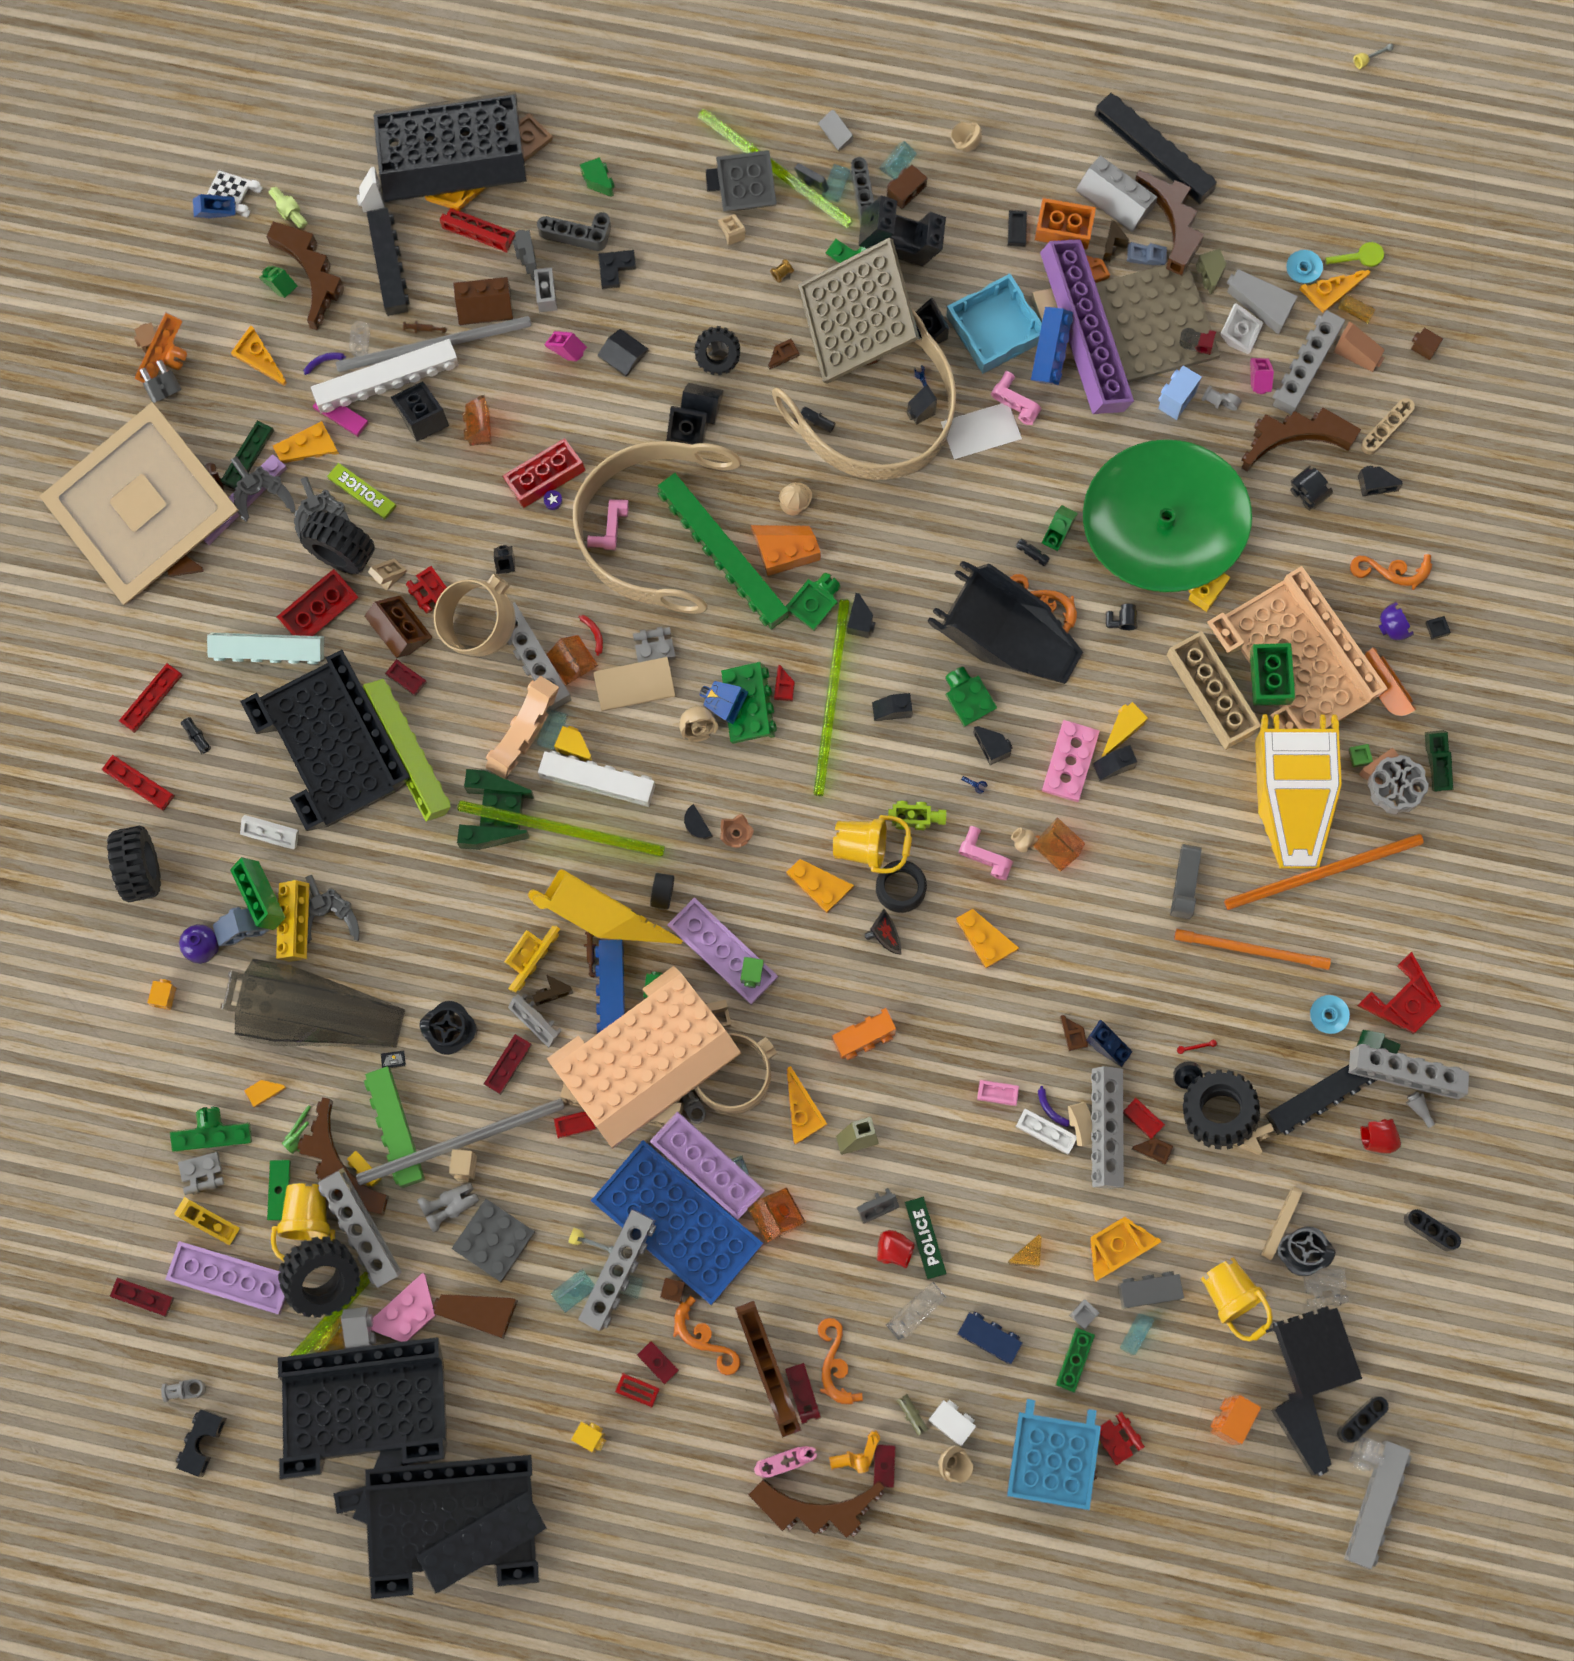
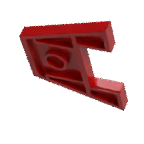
[1357,951,1441,1034]

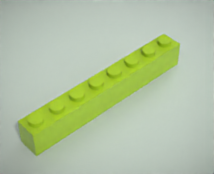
[362,679,451,822]

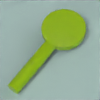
[1325,242,1384,267]

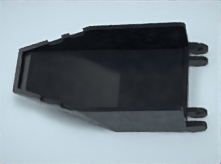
[928,561,1083,684]

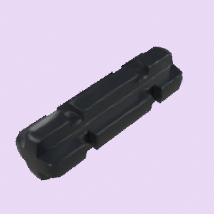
[1016,538,1050,566]

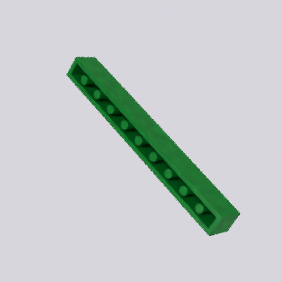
[657,473,789,630]

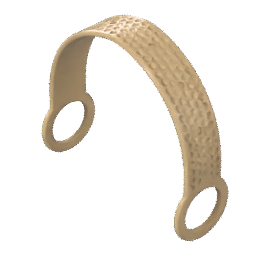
[772,308,956,480]
[573,441,741,614]

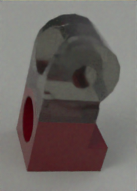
[1179,328,1216,355]

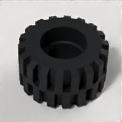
[694,326,740,376]

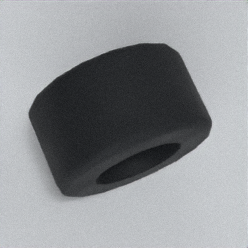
[650,873,675,910]

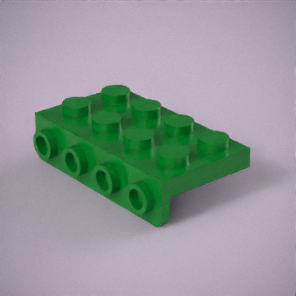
[721,662,777,744]

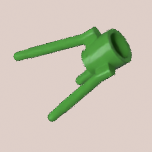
[282,1105,311,1154]

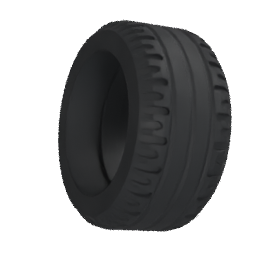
[876,860,927,913]

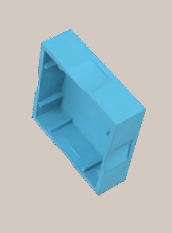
[946,274,1042,374]

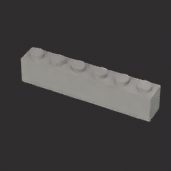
[1344,1441,1411,1569]

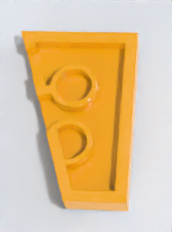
[273,421,339,463]

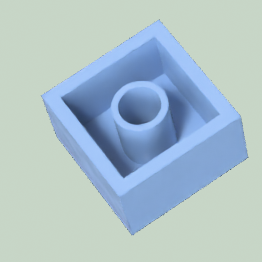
[1158,365,1202,420]

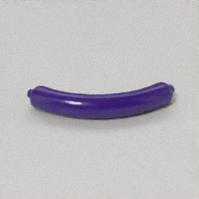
[304,352,346,375]
[1038,1086,1070,1127]

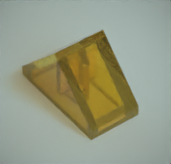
[1007,1235,1042,1267]

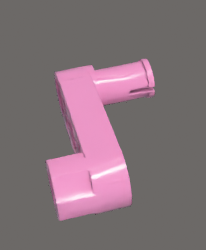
[991,371,1041,425]
[587,499,629,550]
[958,826,1013,880]
[754,1446,817,1478]

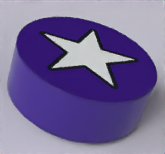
[544,490,563,510]

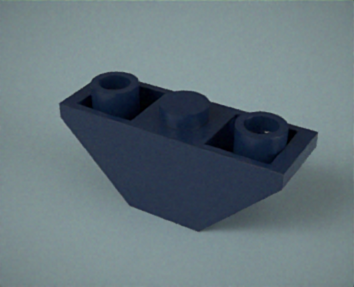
[1086,1020,1133,1067]

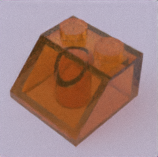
[462,395,492,446]
[747,1187,806,1243]

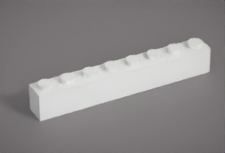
[311,339,458,413]

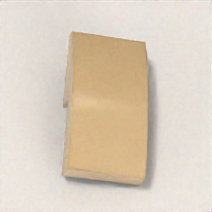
[1068,1102,1092,1146]

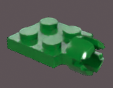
[785,572,841,631]
[945,666,997,727]

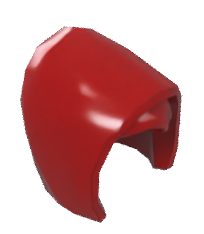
[1360,1119,1401,1154]
[877,1230,915,1268]

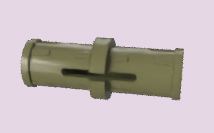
[896,1394,929,1436]

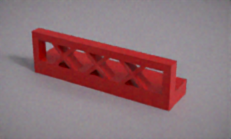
[439,208,516,253]

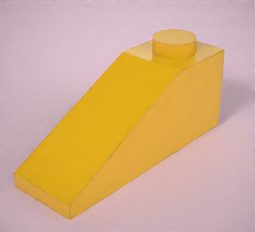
[1101,702,1148,757]
[174,1197,240,1246]

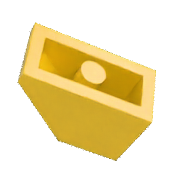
[554,726,592,762]

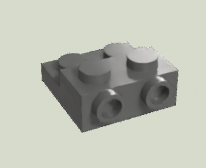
[513,230,537,281]

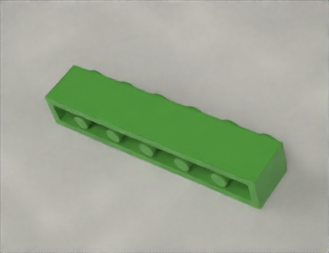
[364,1066,425,1188]

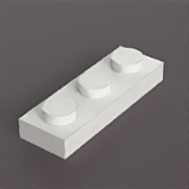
[240,815,299,850]
[1015,1109,1076,1155]

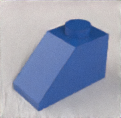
[193,194,236,218]

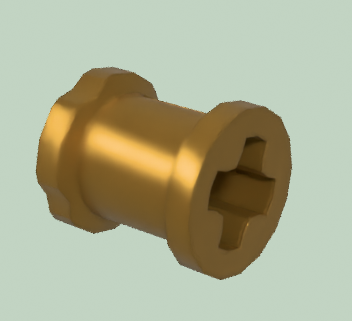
[770,259,794,283]

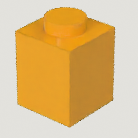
[147,979,177,1010]

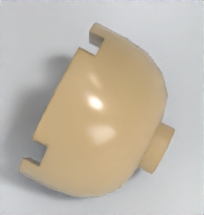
[679,706,718,742]

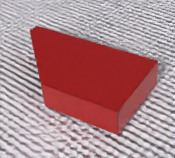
[774,665,795,702]

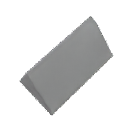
[818,109,853,151]

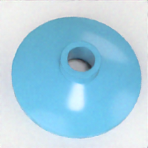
[1286,250,1323,284]
[1310,995,1350,1034]

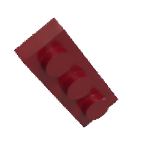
[484,1034,532,1095]
[109,1277,174,1317]

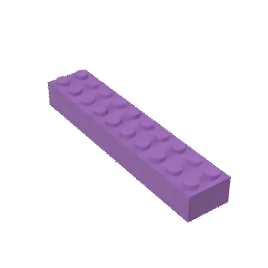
[1040,240,1134,414]

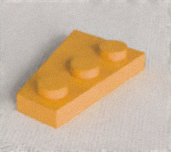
[786,859,854,913]
[956,909,1019,968]

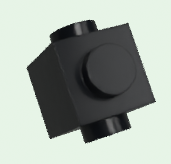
[494,545,515,574]

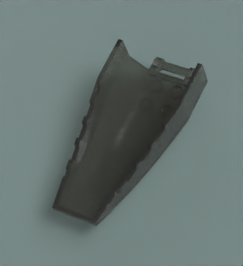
[220,959,405,1048]

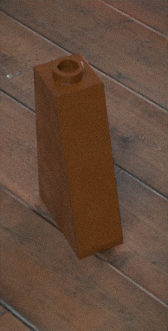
[433,1294,518,1339]

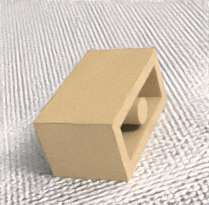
[449,1149,477,1183]

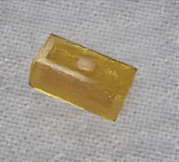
[313,1316,345,1353]

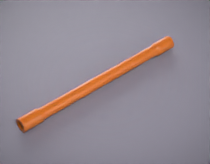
[1174,928,1331,970]

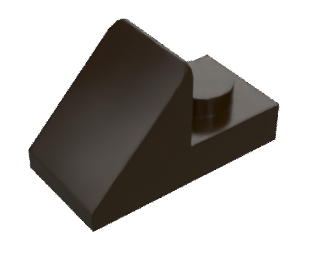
[1103,220,1129,262]
[532,975,573,1006]

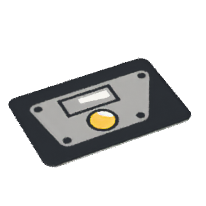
[381,1051,406,1068]

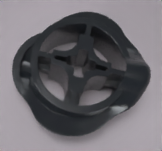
[419,1001,478,1055]
[1276,1227,1336,1276]

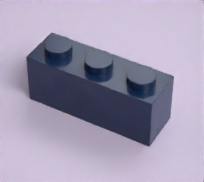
[957,1311,1023,1365]

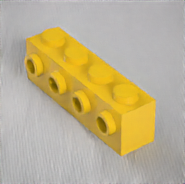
[276,880,309,962]

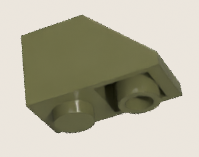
[1196,249,1226,294]
[836,1117,879,1155]

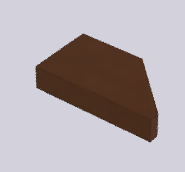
[768,339,800,370]
[168,555,204,577]
[1060,1015,1088,1052]
[1131,1138,1174,1165]

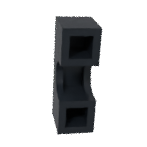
[176,1409,227,1477]

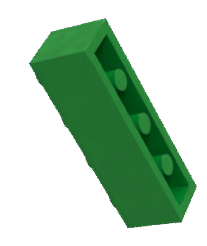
[230,857,286,930]

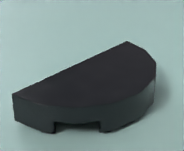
[684,804,713,839]

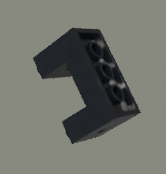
[858,195,946,267]

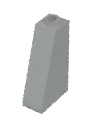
[1227,269,1297,334]

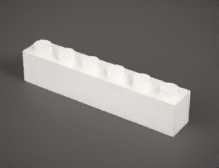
[538,751,655,807]

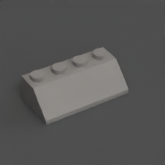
[1076,155,1157,232]

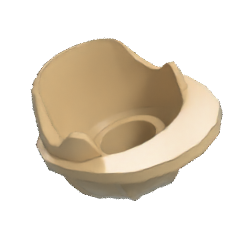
[951,122,982,152]
[779,482,812,516]
[938,1445,974,1483]

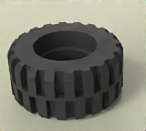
[299,510,375,575]
[107,825,161,903]
[1183,1069,1260,1150]
[278,1237,360,1318]

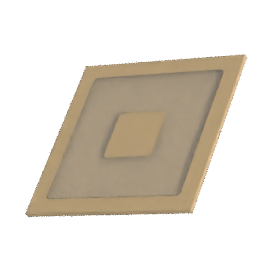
[39,402,239,606]

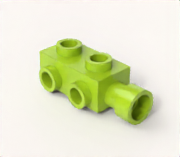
[888,801,946,831]

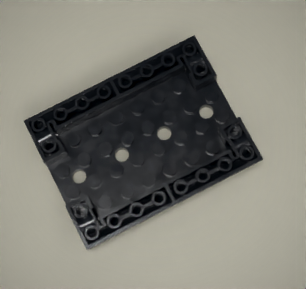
[373,91,527,202]

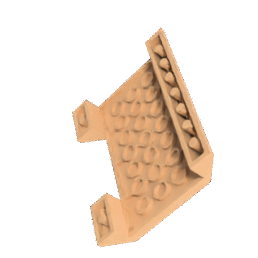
[1207,566,1388,729]
[547,966,741,1149]

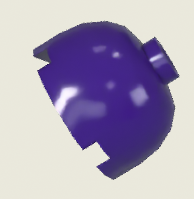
[1378,602,1414,641]
[179,924,219,964]

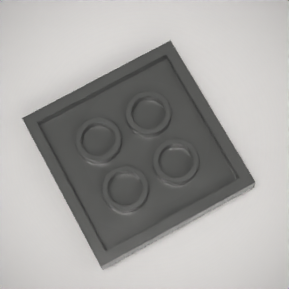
[716,150,776,212]
[451,1199,535,1282]

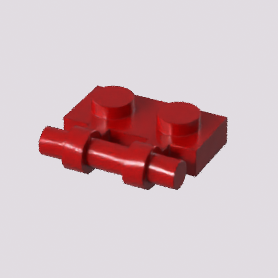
[406,566,447,614]
[1099,1412,1145,1466]

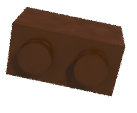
[887,164,927,209]

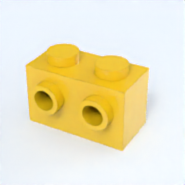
[1188,573,1231,612]
[571,1422,606,1453]

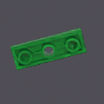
[267,1160,291,1221]
[1055,1327,1095,1393]

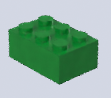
[1250,643,1295,706]

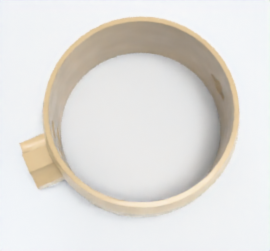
[434,574,515,657]
[694,1033,777,1114]

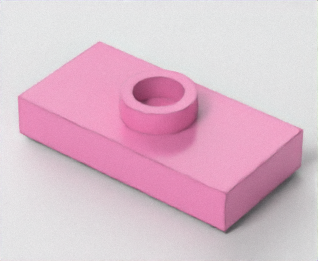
[977,1080,1019,1106]

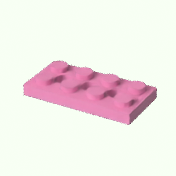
[1042,720,1100,802]

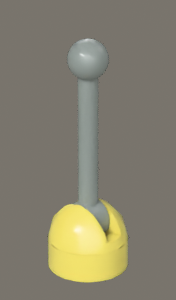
[1354,44,1394,69]
[568,1228,614,1253]

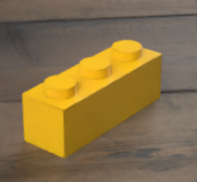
[347,1151,382,1187]

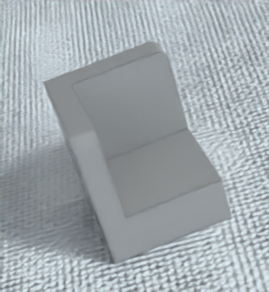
[1069,1299,1100,1329]

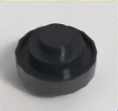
[1173,1061,1203,1089]

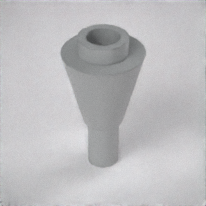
[1406,1092,1435,1128]

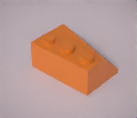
[751,525,821,576]

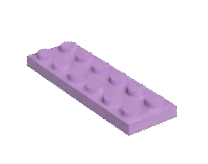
[667,898,778,1005]
[650,1111,765,1220]
[165,1241,285,1315]

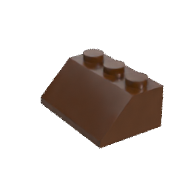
[453,277,513,326]
[364,595,433,658]

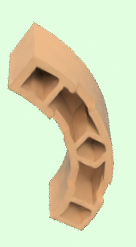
[486,676,559,779]

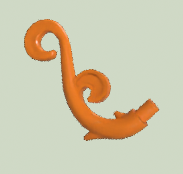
[1350,554,1432,590]
[1010,574,1077,634]
[673,1295,740,1375]
[818,1318,863,1405]

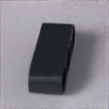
[1404,1209,1461,1251]
[1337,1396,1389,1443]

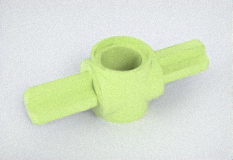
[269,187,307,229]

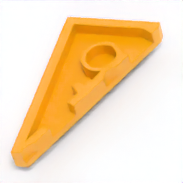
[1299,270,1371,314]
[231,325,287,386]
[786,1066,827,1145]

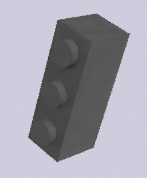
[1118,1271,1184,1309]

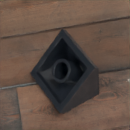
[915,298,949,344]
[681,383,724,425]
[666,406,708,445]

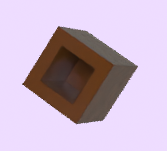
[1411,327,1443,360]
[660,1278,686,1304]

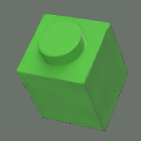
[740,957,764,988]

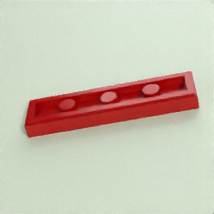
[119,663,183,733]
[101,754,175,811]

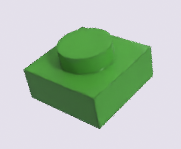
[1348,744,1373,767]

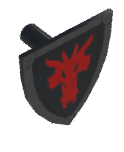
[865,908,902,955]

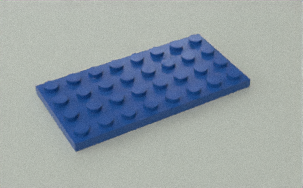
[591,1140,763,1306]

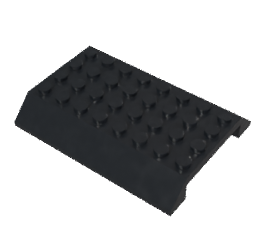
[240,649,410,831]
[278,1337,447,1480]
[365,1455,539,1599]

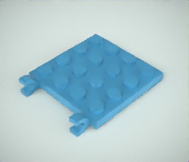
[1007,1399,1101,1510]

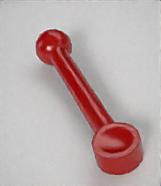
[1177,1039,1217,1054]

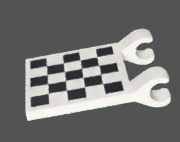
[207,171,262,217]

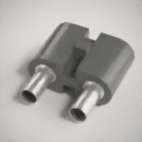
[140,360,182,403]

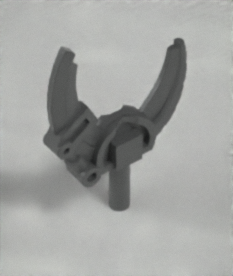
[231,456,295,522]
[294,477,350,539]
[305,875,359,943]

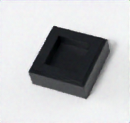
[1425,616,1451,640]

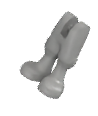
[417,1183,479,1233]

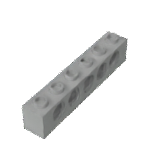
[1272,310,1345,415]
[495,602,571,711]
[1349,1044,1469,1100]
[1091,1066,1124,1189]
[318,1168,402,1288]
[578,1210,657,1331]

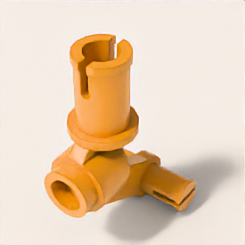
[829,1430,880,1473]

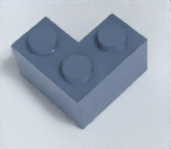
[213,907,270,946]

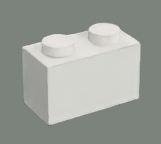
[928,1400,976,1446]

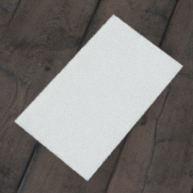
[941,403,1022,459]

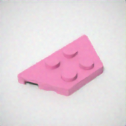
[371,1273,436,1342]

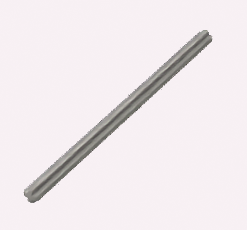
[336,316,531,372]
[356,1099,564,1185]

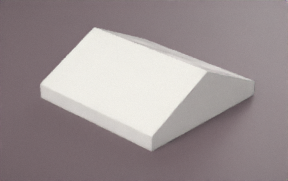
[1220,303,1263,354]

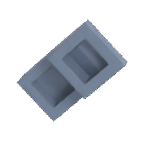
[1127,242,1167,265]

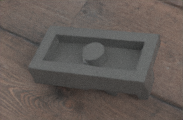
[857,1188,900,1224]

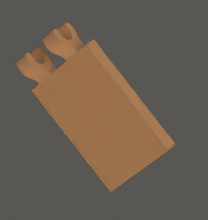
[519,113,553,162]

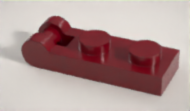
[785,1363,821,1424]

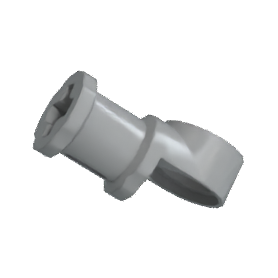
[1201,385,1241,410]
[681,1090,706,1124]
[161,1379,206,1402]

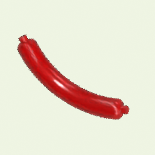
[578,615,603,656]

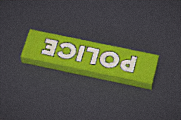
[327,463,396,520]

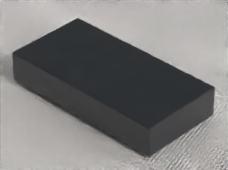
[1008,210,1027,247]

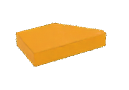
[244,1080,287,1108]

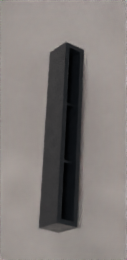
[1095,93,1217,204]

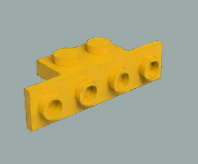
[504,926,560,992]

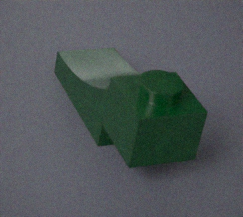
[1425,730,1454,792]

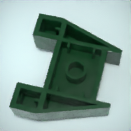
[457,769,534,850]

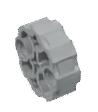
[1368,755,1429,814]

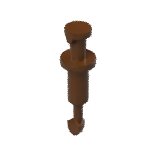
[403,321,447,333]
[584,932,597,978]

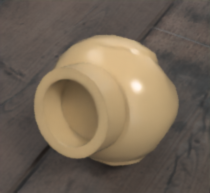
[1011,827,1042,853]

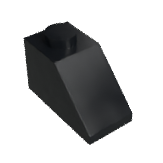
[906,385,937,425]
[1358,466,1403,497]
[847,593,876,638]
[872,693,912,721]
[973,726,1013,765]
[1093,745,1138,781]

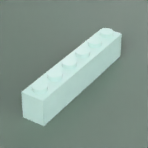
[207,633,324,664]

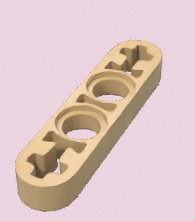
[1361,398,1415,455]
[1261,1186,1303,1260]

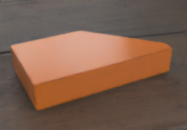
[1086,255,1110,283]

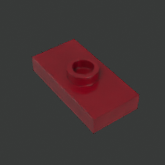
[385,659,427,696]
[637,1341,679,1385]
[874,1445,895,1488]

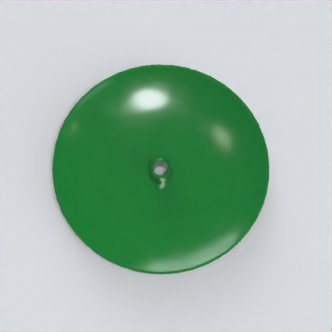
[1083,440,1252,592]

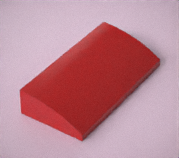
[502,438,586,508]
[276,569,359,636]

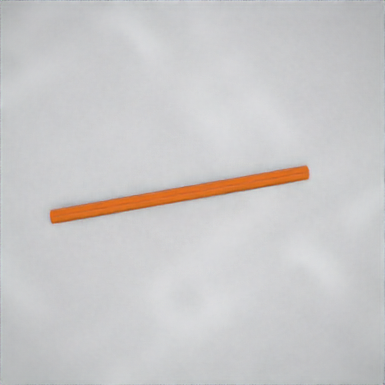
[1224,834,1424,910]

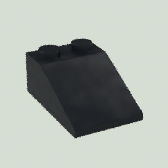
[391,381,450,442]

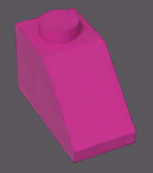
[544,331,587,361]
[1250,358,1274,394]

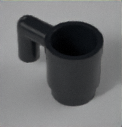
[1106,603,1138,631]

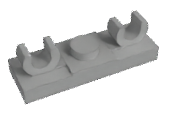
[508,994,562,1048]

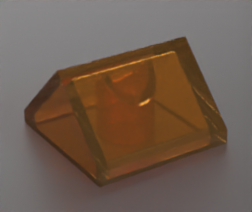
[546,635,598,685]
[1032,817,1085,872]

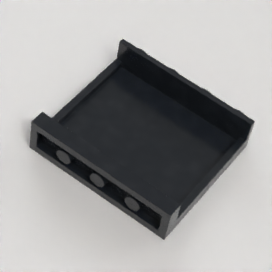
[1265,1306,1363,1402]

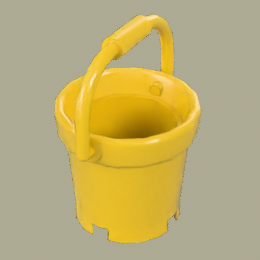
[833,815,912,873]
[271,1183,335,1261]
[1201,1257,1273,1342]

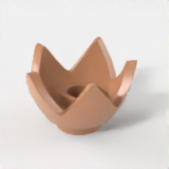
[720,814,754,848]

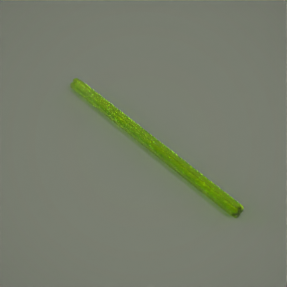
[698,109,853,228]
[813,599,850,797]
[457,800,665,856]

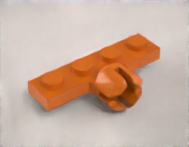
[134,312,187,383]

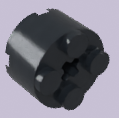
[1290,466,1333,511]

